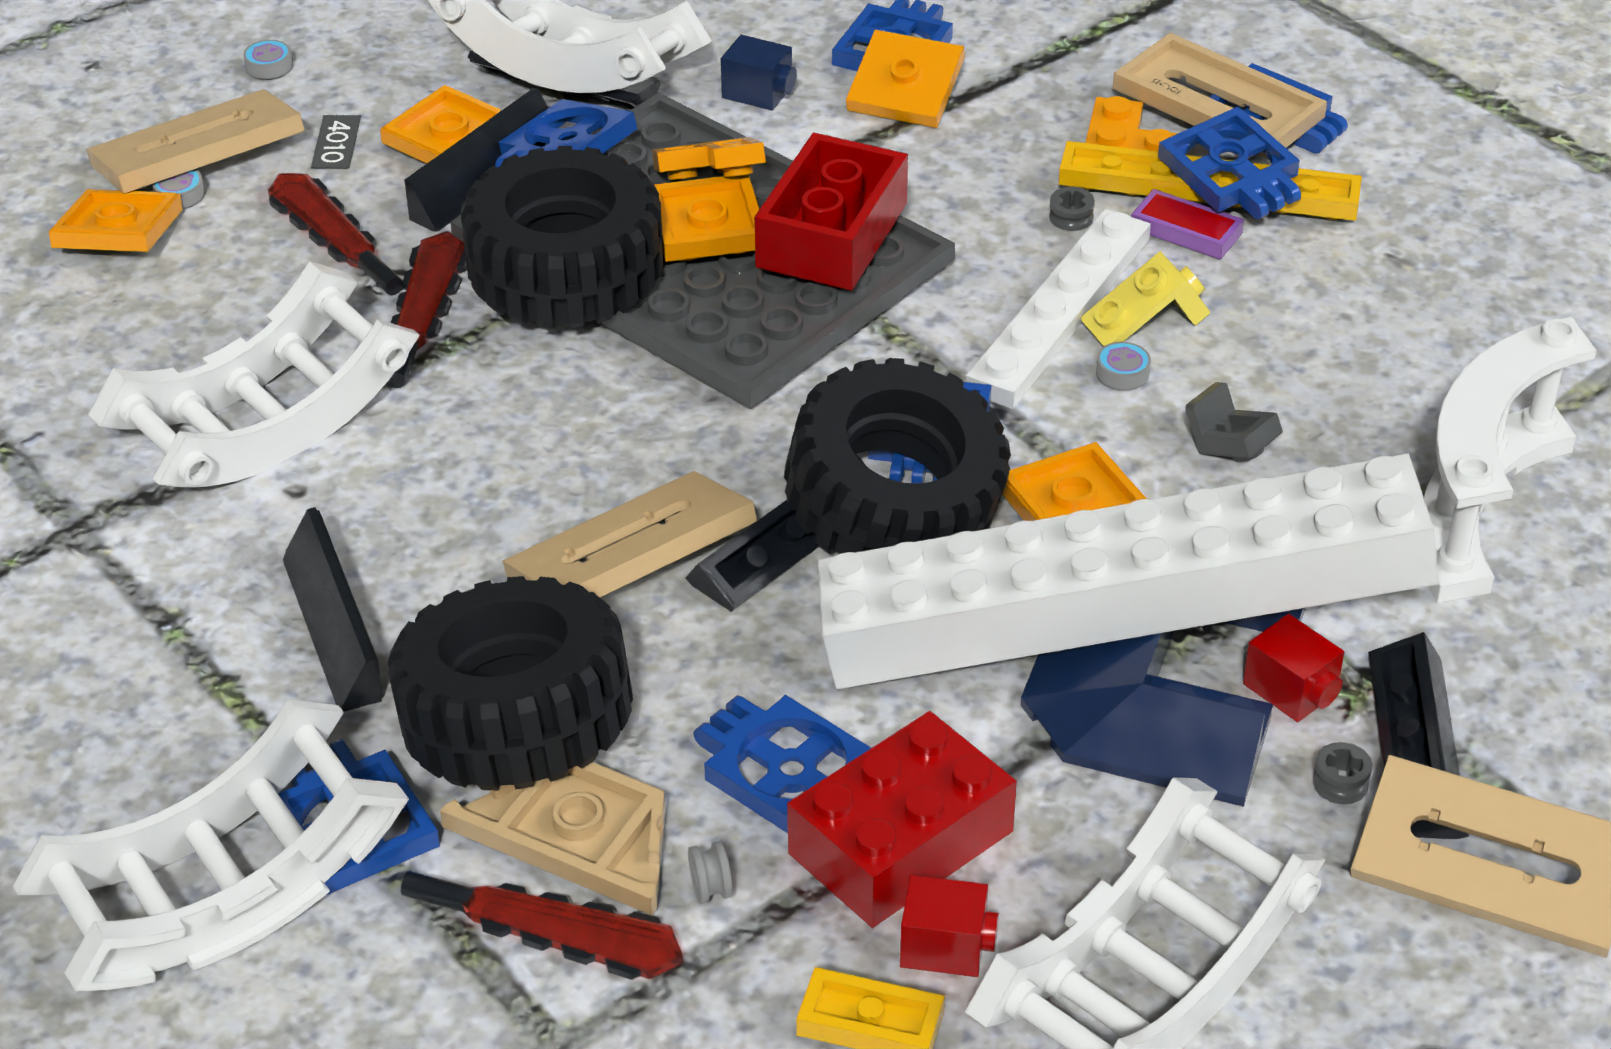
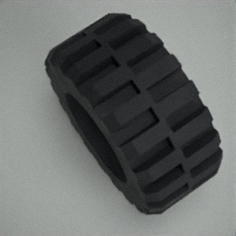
[461,146,664,328]
[784,358,1011,554]
[388,576,633,791]

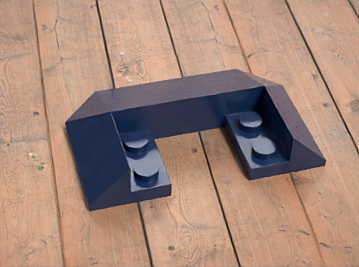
[1020,608,1305,807]

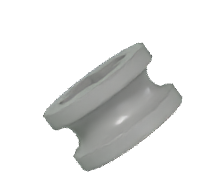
[688,841,733,904]

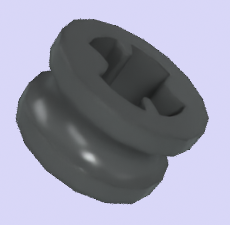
[1049,186,1095,231]
[1313,742,1373,804]

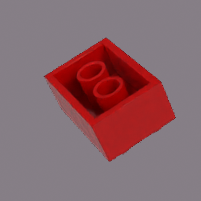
[754,132,908,290]
[787,711,1017,928]

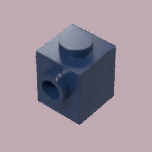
[720,34,797,111]

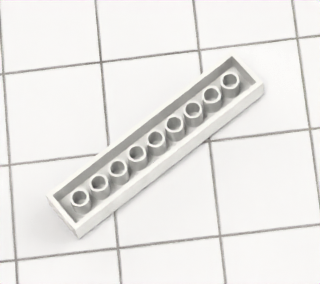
[818,453,1439,690]

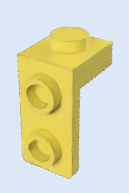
[1081,251,1211,346]

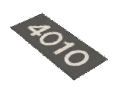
[311,115,361,168]

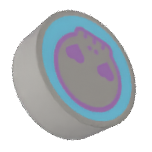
[243,40,292,80]
[152,169,205,209]
[1096,342,1151,390]

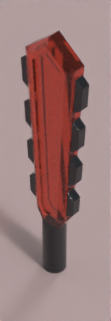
[268,173,403,295]
[386,231,466,388]
[401,871,683,980]

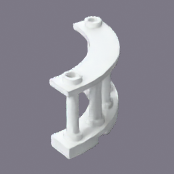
[428,0,712,93]
[88,261,420,487]
[1424,316,1597,603]
[13,699,409,991]
[965,777,1325,1049]

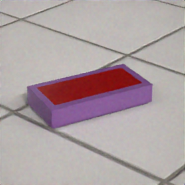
[1131,189,1244,259]

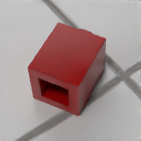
[1243,613,1345,723]
[900,875,999,977]

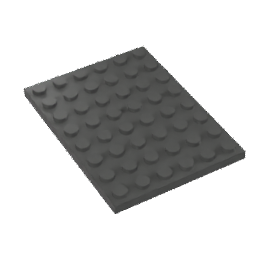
[450,93,955,409]

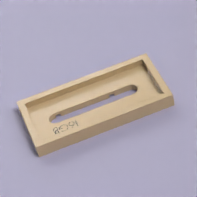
[1113,33,1327,160]
[86,89,304,194]
[502,471,757,597]
[1350,755,1611,958]

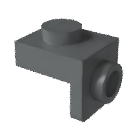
[1185,382,1283,461]

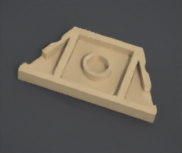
[440,762,665,915]

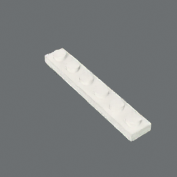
[966,209,1151,409]

